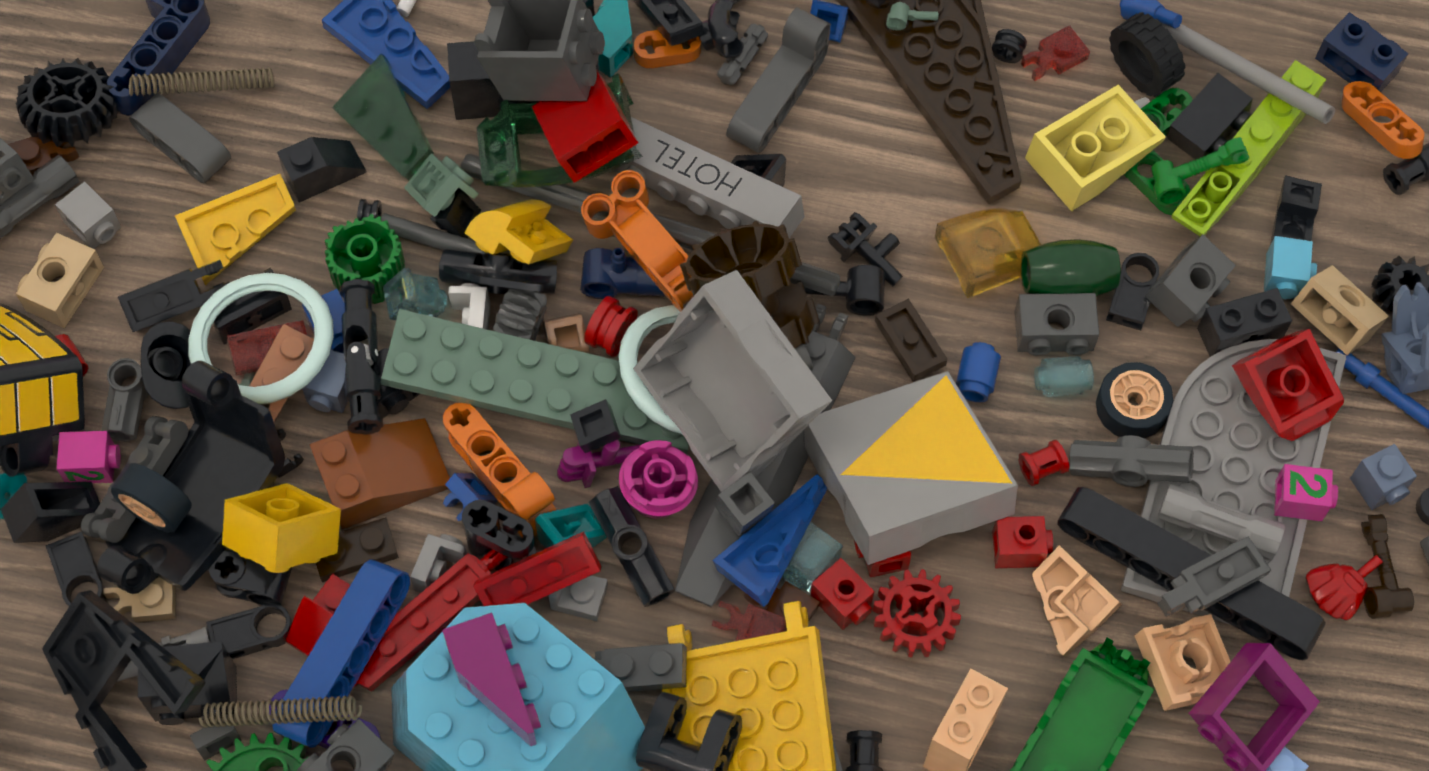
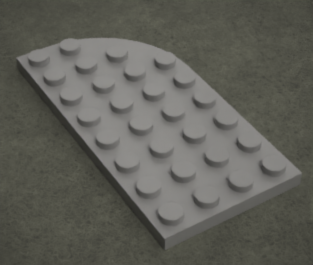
[1120,339,1347,625]

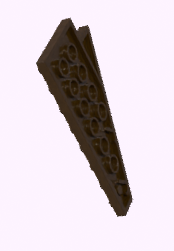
[837,0,1022,204]

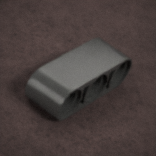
[129,93,231,184]

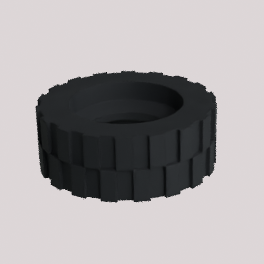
[1109,12,1186,97]

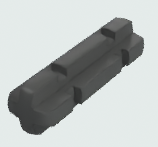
[717,23,768,85]

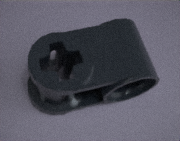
[209,550,292,605]

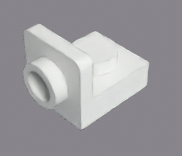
[448,283,491,330]

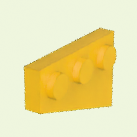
[175,173,296,286]

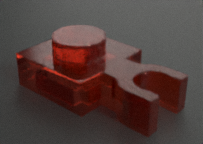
[1021,25,1090,81]
[711,601,786,641]

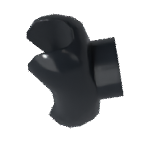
[699,0,744,58]

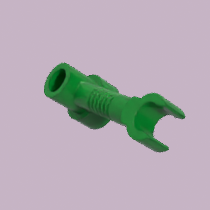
[1151,137,1250,206]

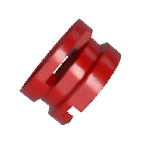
[584,296,638,357]

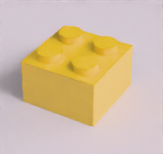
[222,483,341,573]

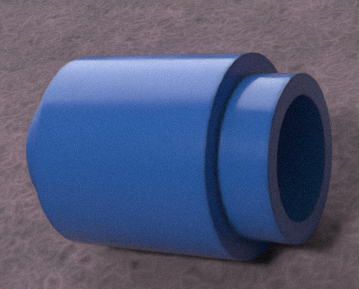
[956,342,1001,402]

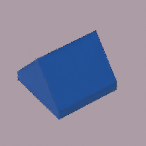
[810,0,848,43]

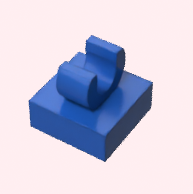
[443,473,497,521]

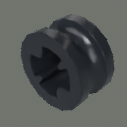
[992,29,1027,63]
[357,199,382,221]

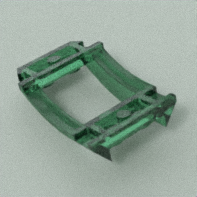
[476,73,643,188]

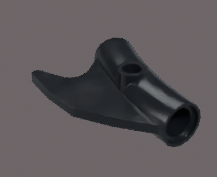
[439,249,557,294]

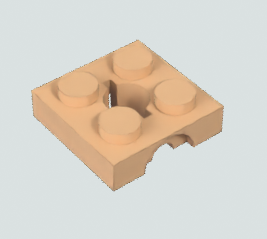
[1135,614,1242,711]

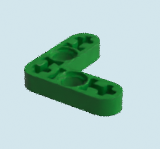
[1123,88,1192,215]

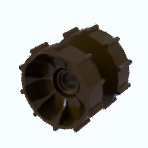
[680,221,820,349]

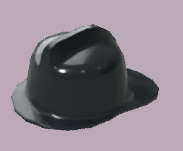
[140,321,191,409]

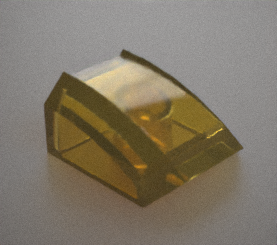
[934,208,1041,298]

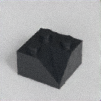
[138,641,237,725]

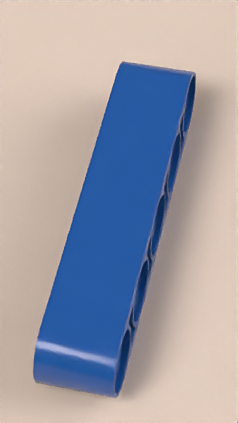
[272,559,410,748]

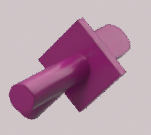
[557,440,640,488]

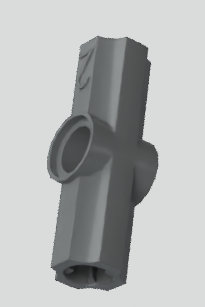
[1069,435,1194,487]

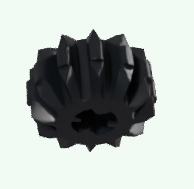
[1371,256,1429,312]

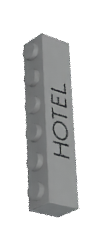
[600,113,805,238]

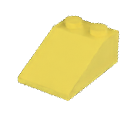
[1025,84,1166,211]

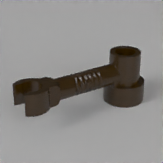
[1361,514,1414,619]

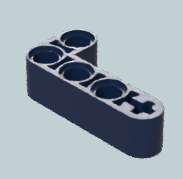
[107,0,210,116]

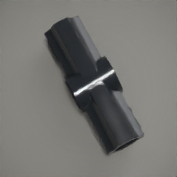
[588,486,675,607]

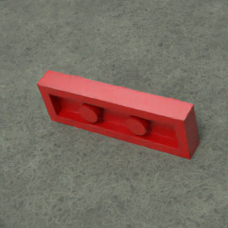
[473,531,602,606]

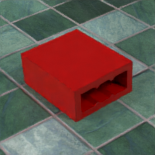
[531,69,639,183]

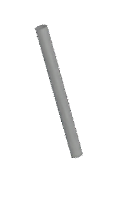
[1162,23,1335,124]

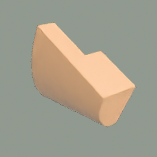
[1032,545,1122,657]

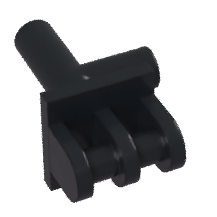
[828,212,903,287]

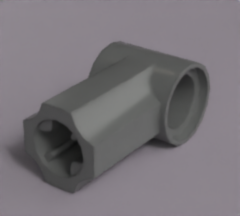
[101,358,149,442]

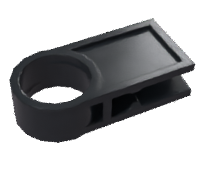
[1106,253,1159,331]
[46,531,106,607]
[206,603,292,659]

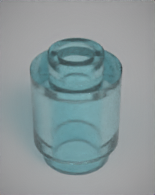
[1034,356,1094,397]

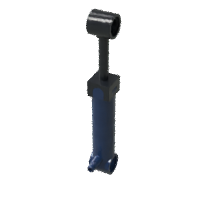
[580,247,885,316]

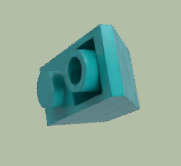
[593,0,633,78]

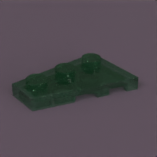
[332,53,434,180]

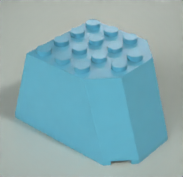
[391,603,645,771]

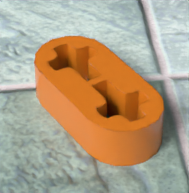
[634,30,701,68]

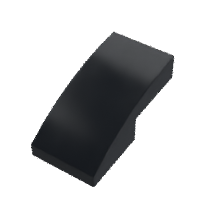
[1270,175,1322,245]

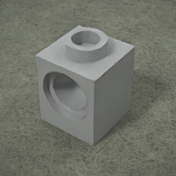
[55,181,121,249]

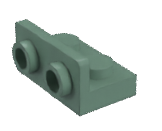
[404,153,479,217]

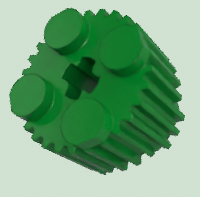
[325,214,405,304]

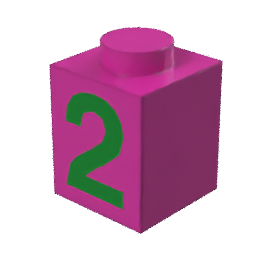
[56,431,121,483]
[1274,464,1338,522]

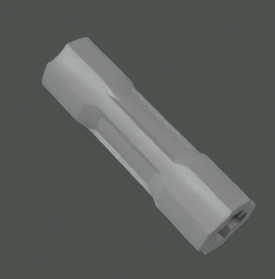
[1158,484,1285,560]

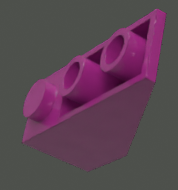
[442,612,541,746]

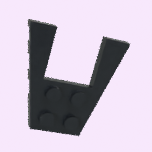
[42,590,206,771]

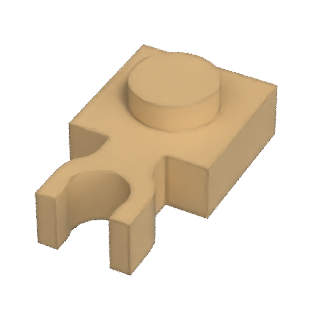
[103,577,176,622]

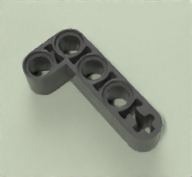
[726,7,831,153]

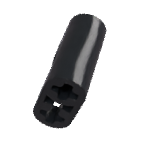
[462,500,537,571]
[636,692,742,771]

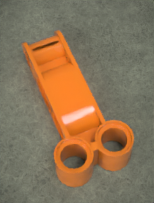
[581,170,694,312]
[443,402,556,538]

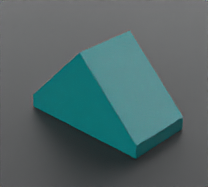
[535,503,607,549]

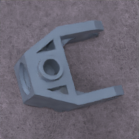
[1381,282,1429,394]

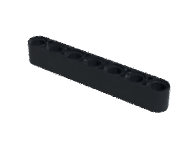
[1057,487,1326,660]

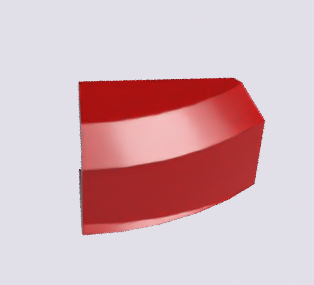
[1232,329,1344,441]

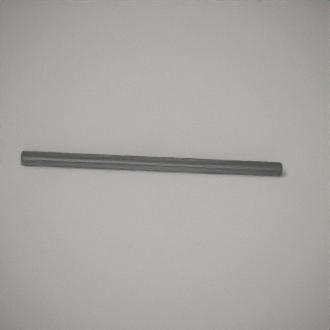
[461,154,840,296]

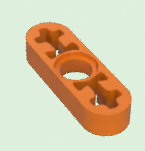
[1342,81,1425,159]

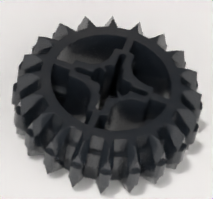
[16,58,118,148]

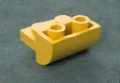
[465,199,573,265]

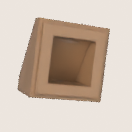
[543,313,590,353]

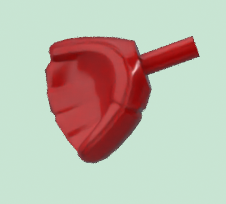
[1305,555,1383,621]

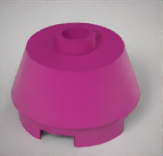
[619,440,698,519]

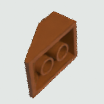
[309,418,450,530]

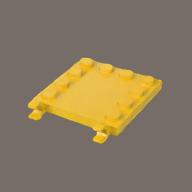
[662,601,836,771]

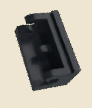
[202,268,292,345]

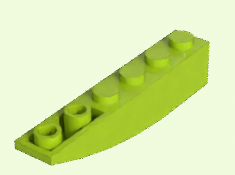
[1171,60,1326,236]

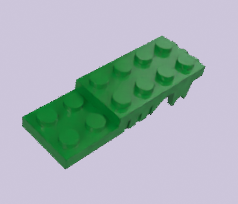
[1010,637,1154,771]

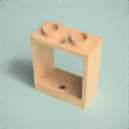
[923,668,1008,771]

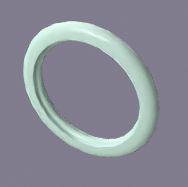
[188,273,334,404]
[619,305,685,435]

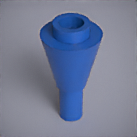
[1120,0,1182,28]

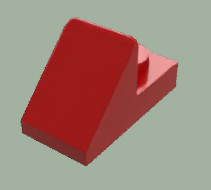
[285,574,350,656]

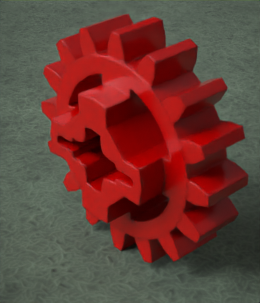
[873,569,961,658]

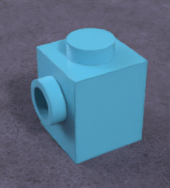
[1264,236,1317,299]

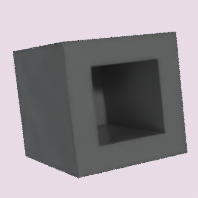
[715,472,775,537]

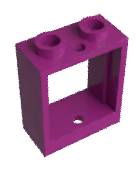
[1188,643,1320,771]

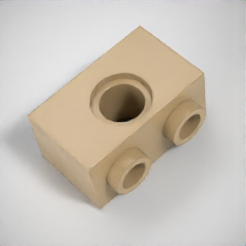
[16,233,104,328]
[1291,265,1389,355]

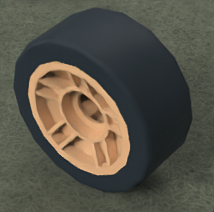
[1096,362,1174,438]
[111,463,192,533]

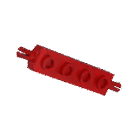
[353,549,508,692]

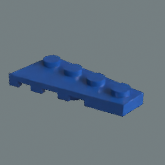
[322,0,450,109]

